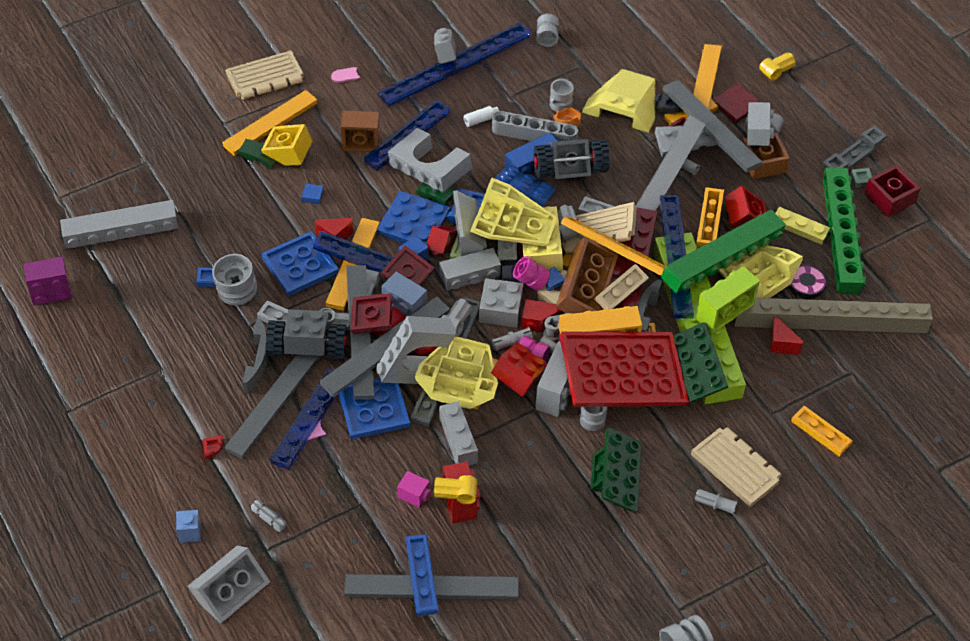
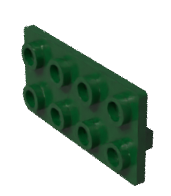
[673,322,729,402]
[590,428,641,513]

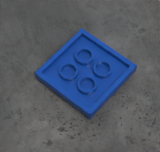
[494,166,556,207]
[377,191,450,251]
[261,231,339,297]
[339,378,410,440]

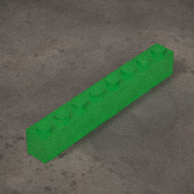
[661,210,786,293]

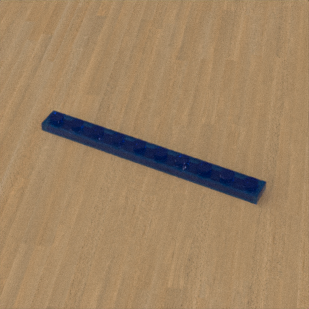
[379,22,530,107]

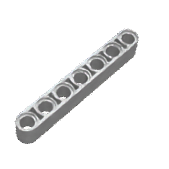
[636,114,706,211]

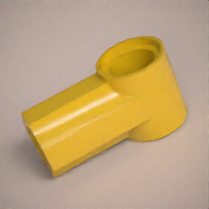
[759,53,796,81]
[434,476,478,504]

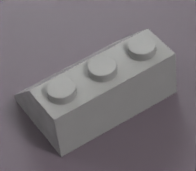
[453,191,487,256]
[188,546,270,623]

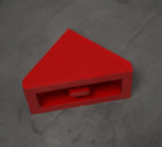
[315,218,353,248]
[770,317,804,355]

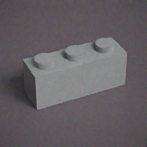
[747,102,774,145]
[439,248,501,291]
[439,401,478,466]

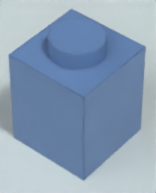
[176,510,201,543]

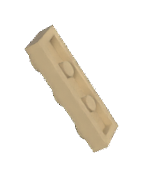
[595,264,649,309]

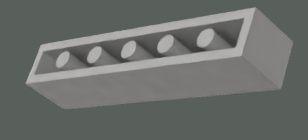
[60,200,178,249]

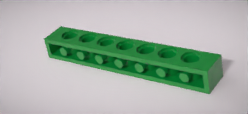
[823,168,866,294]

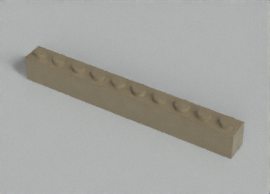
[734,298,933,333]

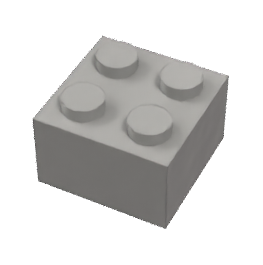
[479,278,523,328]

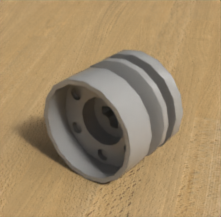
[212,254,258,306]
[659,615,714,641]

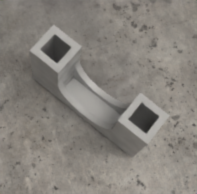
[388,128,473,192]
[377,316,456,384]

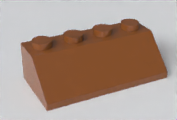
[556,237,619,314]

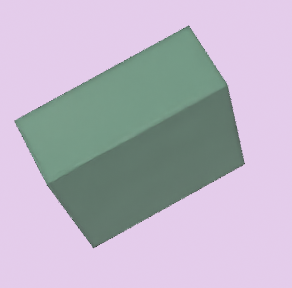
[850,168,872,188]

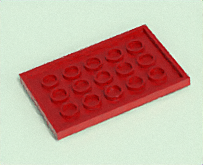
[559,331,689,407]

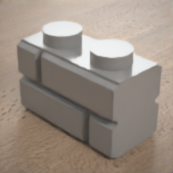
[434,28,456,63]

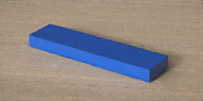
[406,534,438,616]

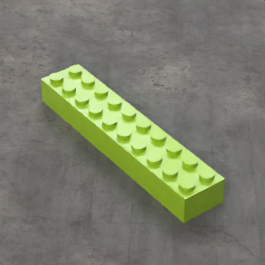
[653,233,746,404]

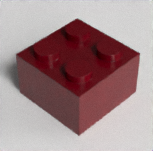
[864,165,921,217]

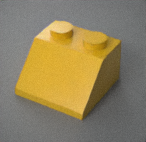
[261,124,313,166]

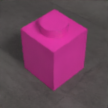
[397,471,431,508]

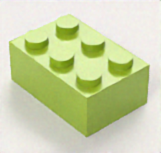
[696,266,760,334]

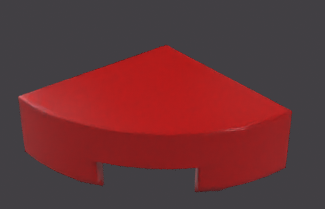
[202,435,223,459]

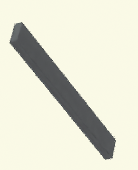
[663,80,762,173]
[346,265,374,400]
[320,296,450,397]
[410,297,480,427]
[225,345,328,460]
[345,574,518,600]

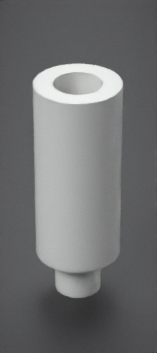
[463,106,499,127]

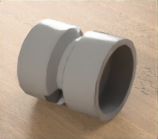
[536,14,559,47]
[550,79,574,112]
[580,407,608,431]

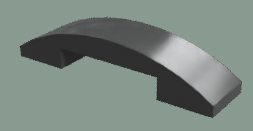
[823,125,887,170]
[638,279,662,332]
[242,318,268,394]

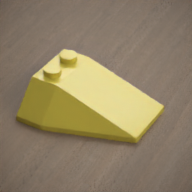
[582,69,655,133]
[470,178,557,246]
[719,245,803,298]
[415,336,498,409]

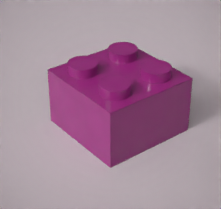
[24,257,72,305]

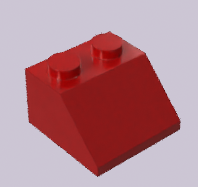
[725,186,767,228]

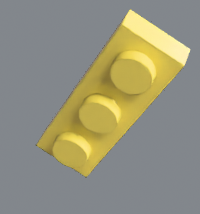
[775,207,830,245]

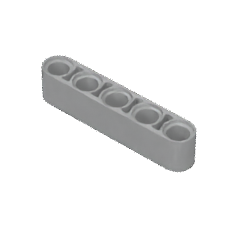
[492,111,578,141]

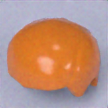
[554,108,581,127]

